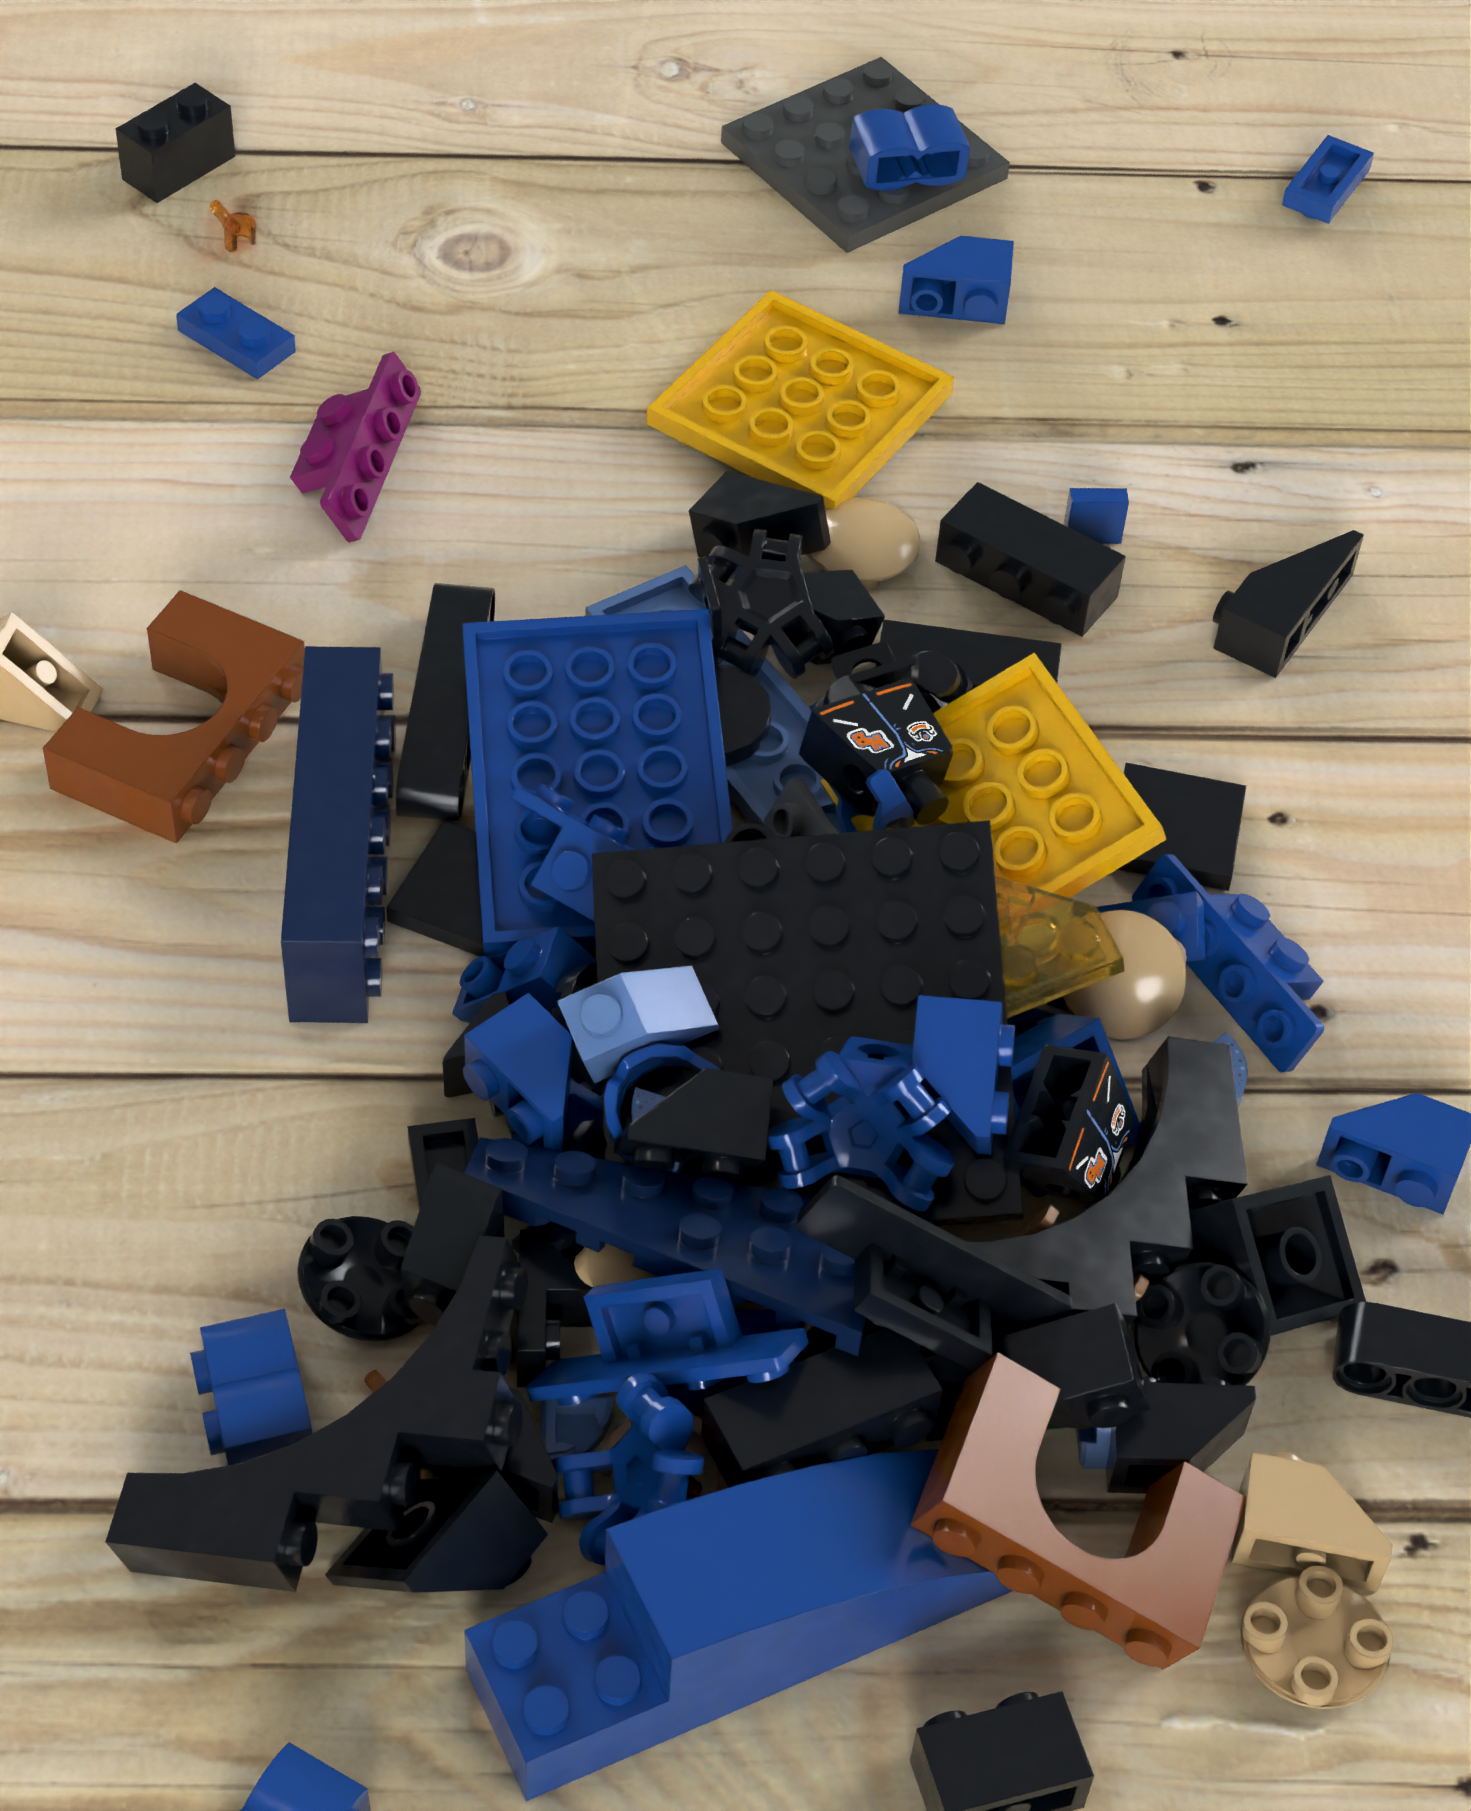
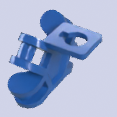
[767,1036,955,1211]
[553,1372,704,1566]

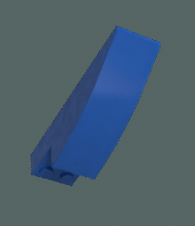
[464,1449,1013,1801]

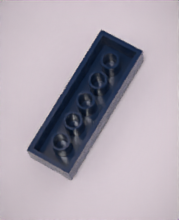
[281,646,396,1023]

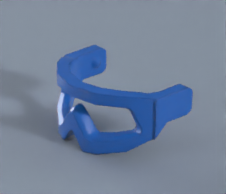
[829,769,914,833]
[604,1043,720,1164]

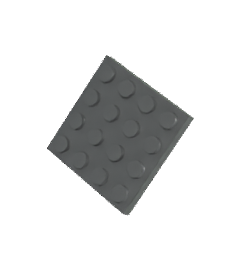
[721,57,1010,253]

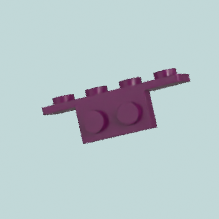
[290,352,421,543]

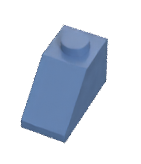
[557,965,719,1083]

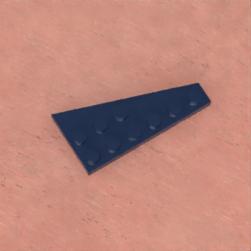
[464,1137,867,1357]

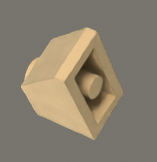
[0,612,103,732]
[1232,1452,1393,1592]

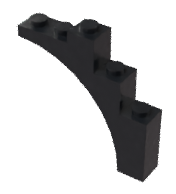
[968,1036,1248,1326]
[105,1235,528,1592]

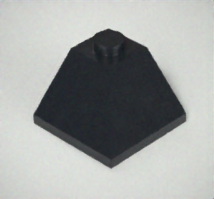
[1189,1175,1366,1336]
[325,1468,548,1593]

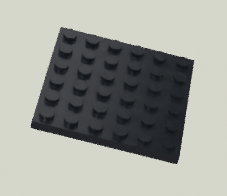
[592,820,1024,1226]

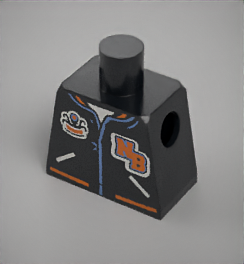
[799,678,953,825]
[1002,1044,1133,1203]

